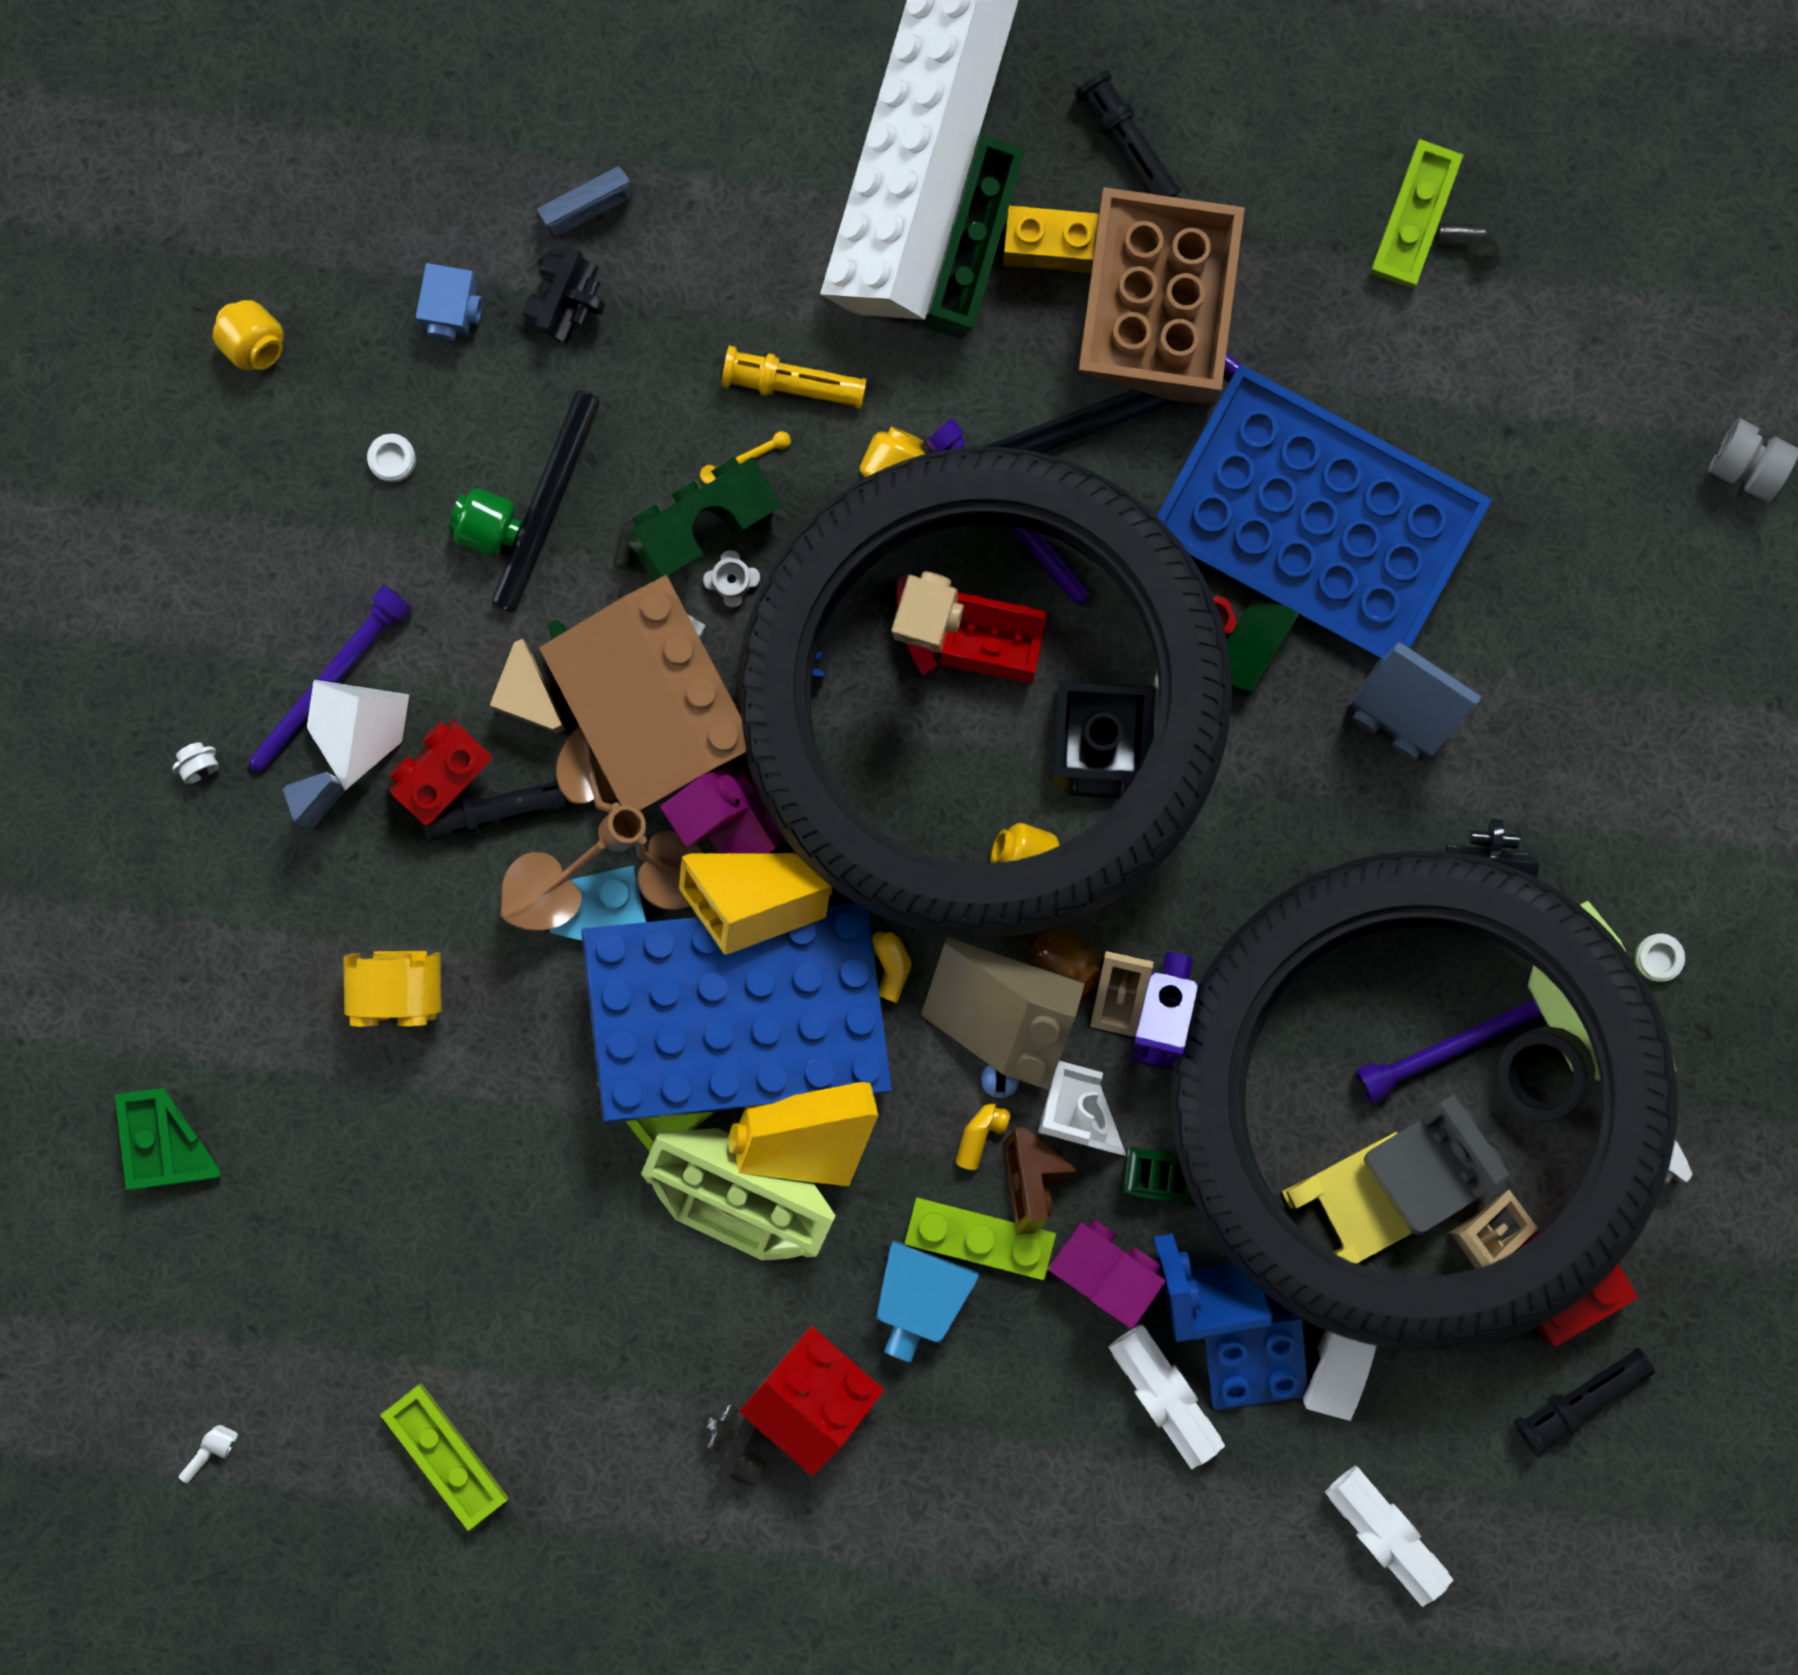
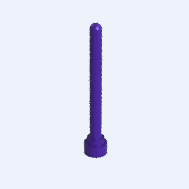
[923,418,1089,604]
[249,584,413,772]
[1355,999,1543,1105]

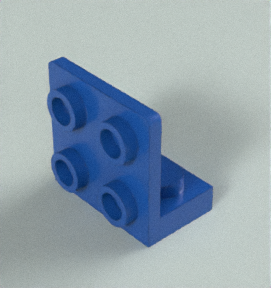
[1154,1234,1272,1342]
[1204,1293,1307,1410]

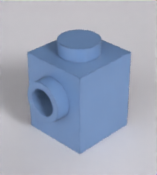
[416,263,482,341]

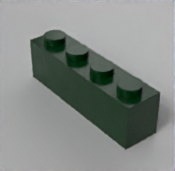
[917,134,1025,339]

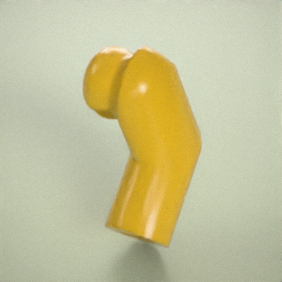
[872,931,911,1003]
[955,1104,1011,1170]

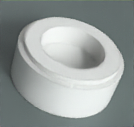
[367,434,416,482]
[1635,934,1685,982]

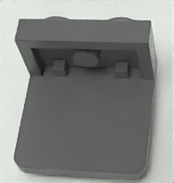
[1364,1094,1510,1235]

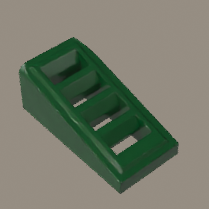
[1121,1147,1195,1205]

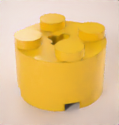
[343,951,442,1027]

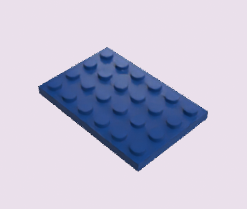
[1157,364,1493,658]
[581,903,892,1123]

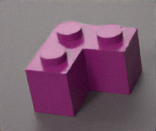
[660,759,789,853]
[1047,1218,1166,1330]

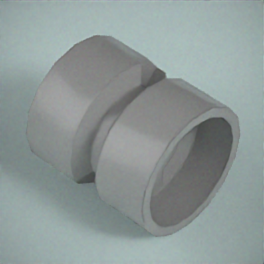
[1708,417,1798,503]

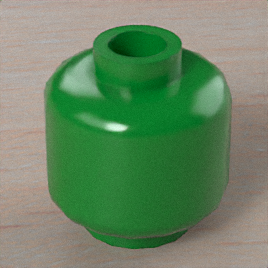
[448,488,522,557]

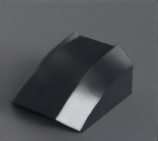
[1052,680,1155,799]

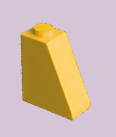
[679,853,832,955]
[728,1082,878,1187]

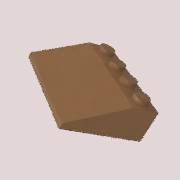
[1078,187,1245,406]
[539,575,747,812]

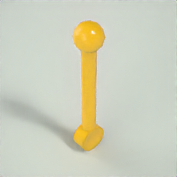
[700,431,791,484]

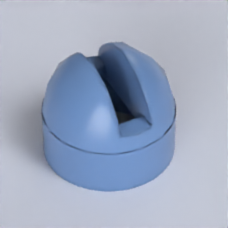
[981,1065,1020,1099]

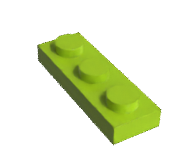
[1369,139,1463,290]
[904,1197,1056,1280]
[380,1383,509,1531]

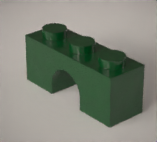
[624,456,782,581]

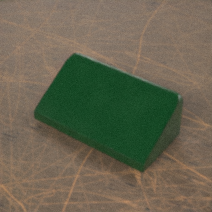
[1226,592,1299,697]

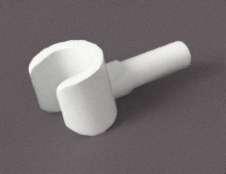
[179,1425,238,1483]

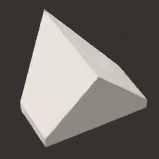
[307,680,409,790]
[1038,1061,1126,1156]

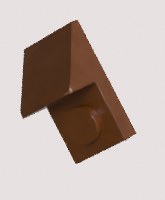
[1003,1128,1077,1235]

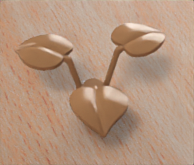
[501,726,703,931]

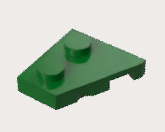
[115,1088,221,1190]

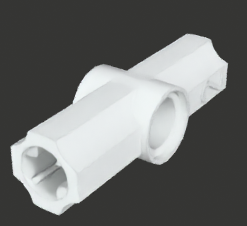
[1108,1323,1225,1470]
[1325,1465,1453,1607]

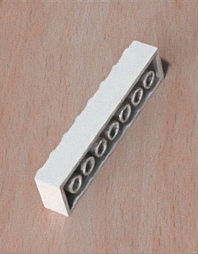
[820,0,1018,320]

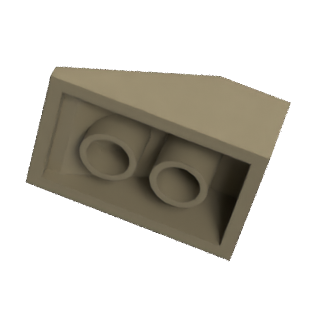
[921,937,1084,1090]

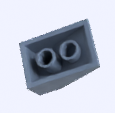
[1347,642,1481,761]

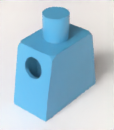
[876,1240,979,1362]

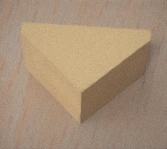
[490,639,566,734]
[1090,951,1154,1037]
[1450,1190,1538,1269]

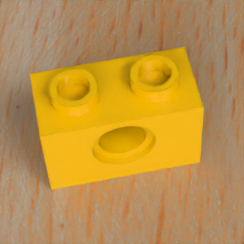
[1003,205,1099,273]

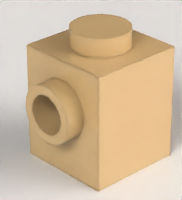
[892,572,964,653]

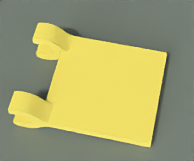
[1281,1132,1412,1264]

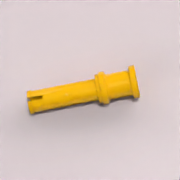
[721,345,867,409]

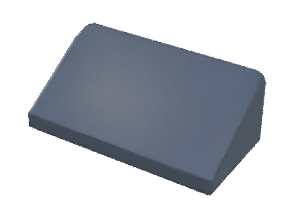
[537,166,634,237]
[283,772,347,830]

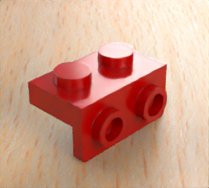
[939,593,1047,684]
[387,719,492,825]

